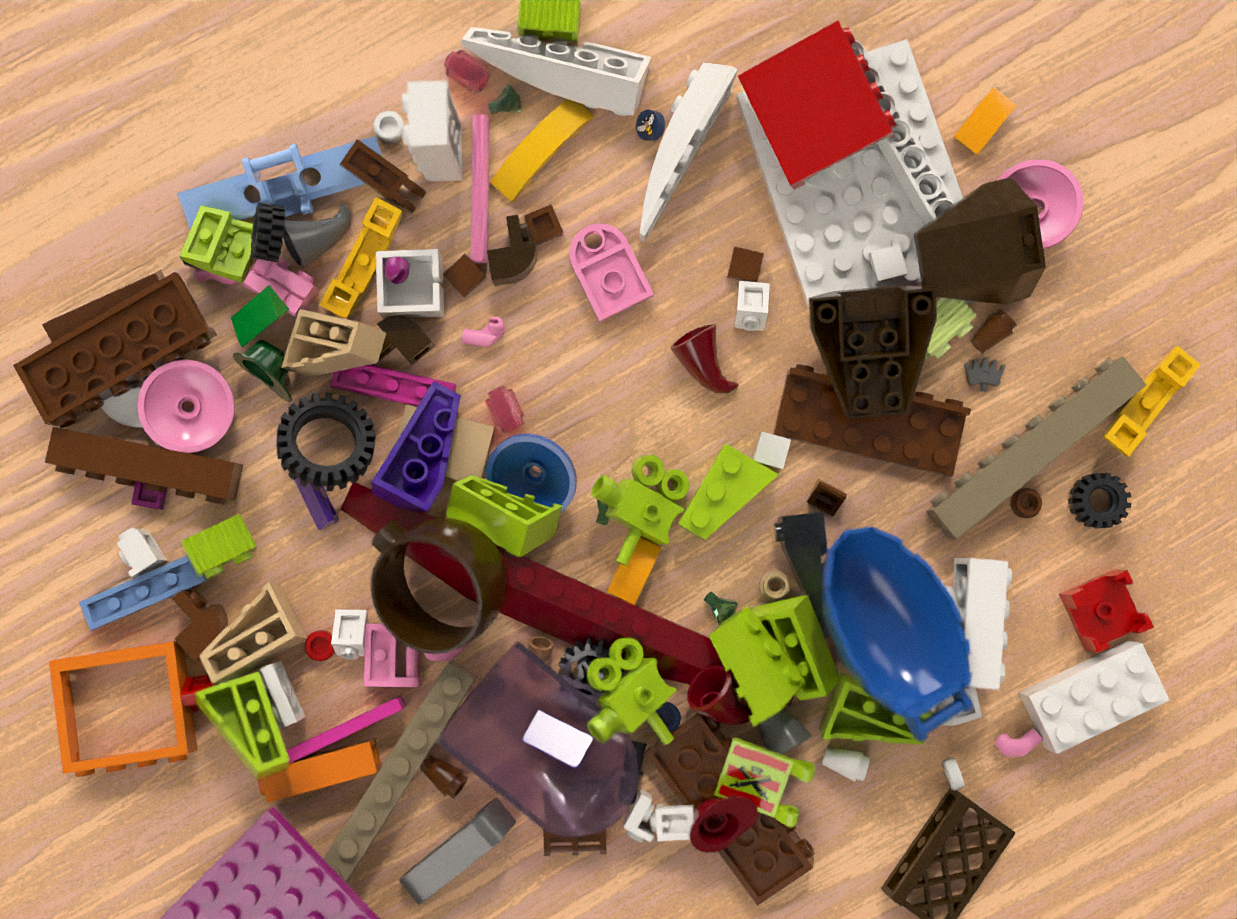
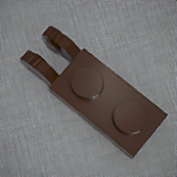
[340,139,426,214]

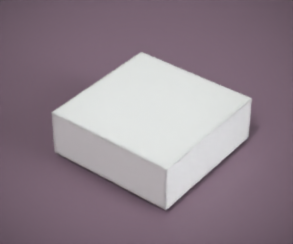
[868,244,908,283]
[753,432,791,470]

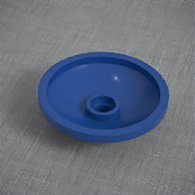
[486,434,577,513]

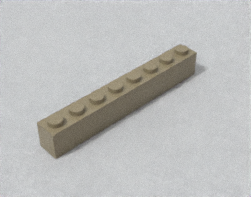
[926,356,1147,540]
[323,660,478,883]

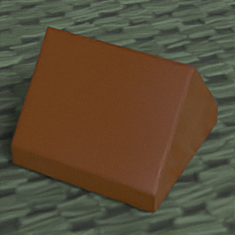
[807,478,847,516]

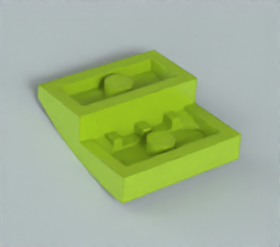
[179,205,253,283]

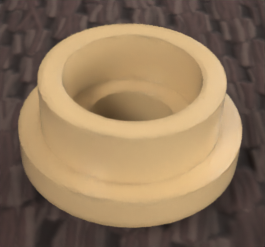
[759,570,790,601]

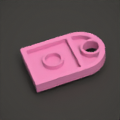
[570,224,654,323]

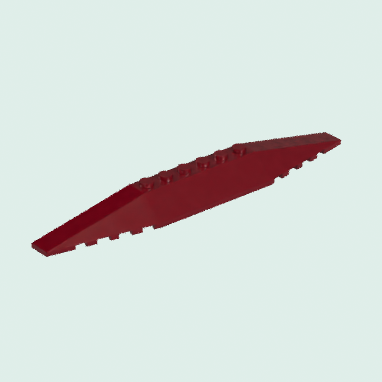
[341,482,795,707]

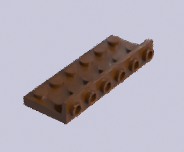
[13,272,217,428]
[773,364,971,477]
[645,712,815,906]

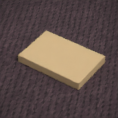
[396,404,495,481]

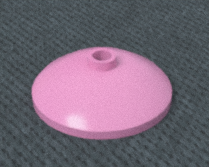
[998,159,1084,250]
[137,360,235,453]

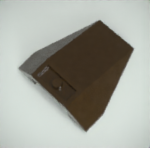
[913,177,1046,305]
[809,286,937,419]

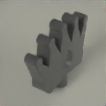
[963,357,1005,392]

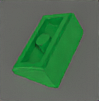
[231,285,290,348]

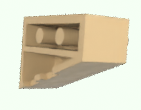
[281,309,386,377]
[200,581,307,684]

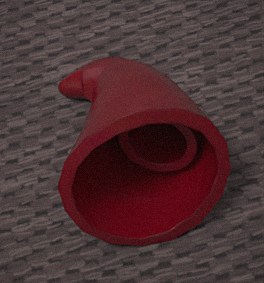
[670,324,739,394]
[687,665,753,725]

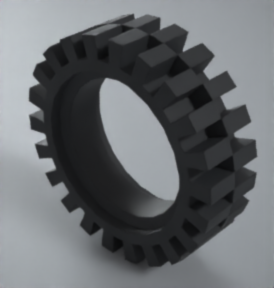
[276,392,376,492]

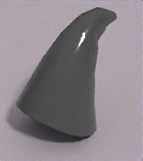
[283,203,351,268]
[758,707,811,755]

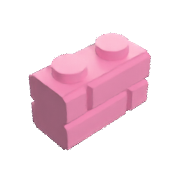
[243,257,319,318]

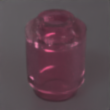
[444,49,491,93]
[485,386,525,434]

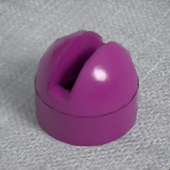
[384,257,410,285]

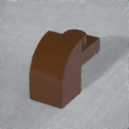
[172,589,228,662]

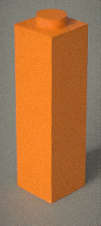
[258,738,382,803]

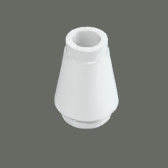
[822,747,870,782]

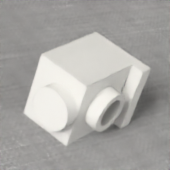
[117,527,167,577]

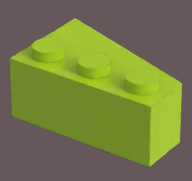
[677,443,779,540]
[446,475,563,557]
[751,595,840,700]
[709,605,805,726]
[195,672,289,780]
[819,673,934,745]

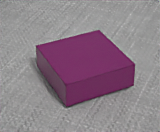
[131,481,167,510]

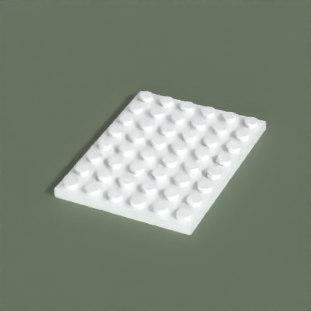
[736,39,963,310]

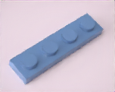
[79,556,209,631]

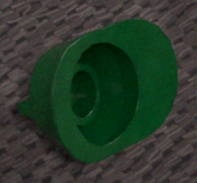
[233,340,293,403]

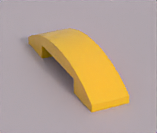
[490,99,594,203]
[319,197,403,319]
[1103,345,1201,457]

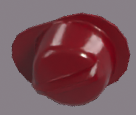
[689,796,758,853]

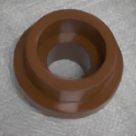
[1010,488,1042,518]

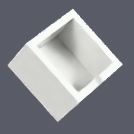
[376,249,444,319]

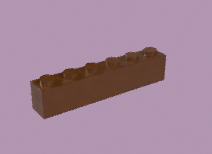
[45,427,243,505]

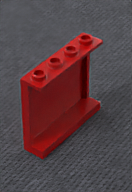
[738,20,897,190]

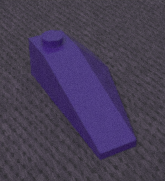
[372,381,461,513]

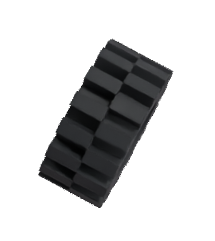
[251,202,285,262]
[1068,473,1132,528]

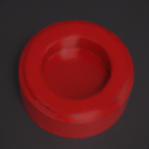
[304,630,335,661]

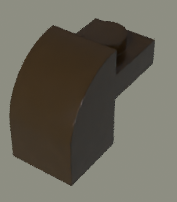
[487,215,537,286]
[371,317,435,366]

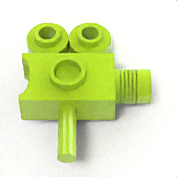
[591,455,689,566]
[587,638,677,745]

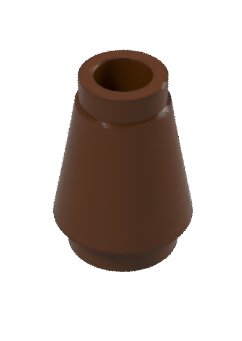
[970,309,1017,354]
[420,755,468,798]

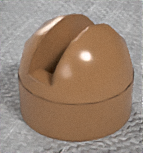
[528,636,553,662]

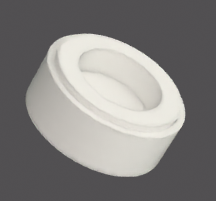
[374,111,405,144]
[942,757,965,791]

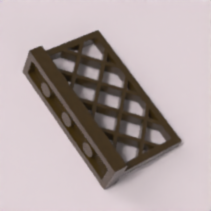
[881,787,1016,919]

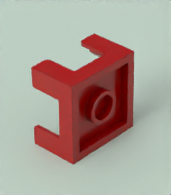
[1059,569,1154,653]

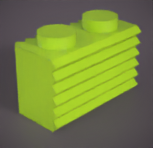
[517,0,581,42]
[181,514,257,579]

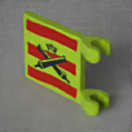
[714,737,815,827]

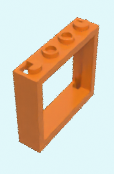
[49,641,198,777]

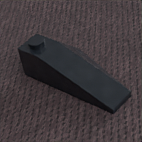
[774,512,832,638]

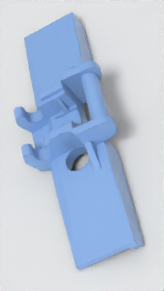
[177,136,383,229]

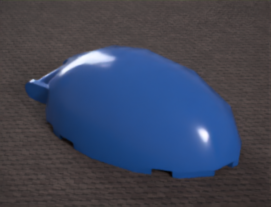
[821,527,973,742]

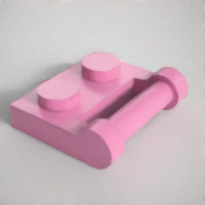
[364,623,421,687]

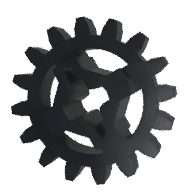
[557,638,625,707]

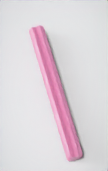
[471,115,489,264]

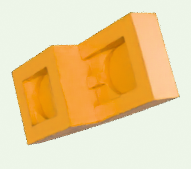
[953,87,1017,155]
[607,537,662,605]

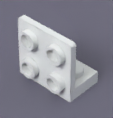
[252,661,305,729]

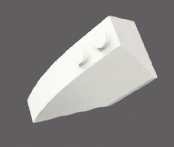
[461,27,651,116]
[639,62,738,243]

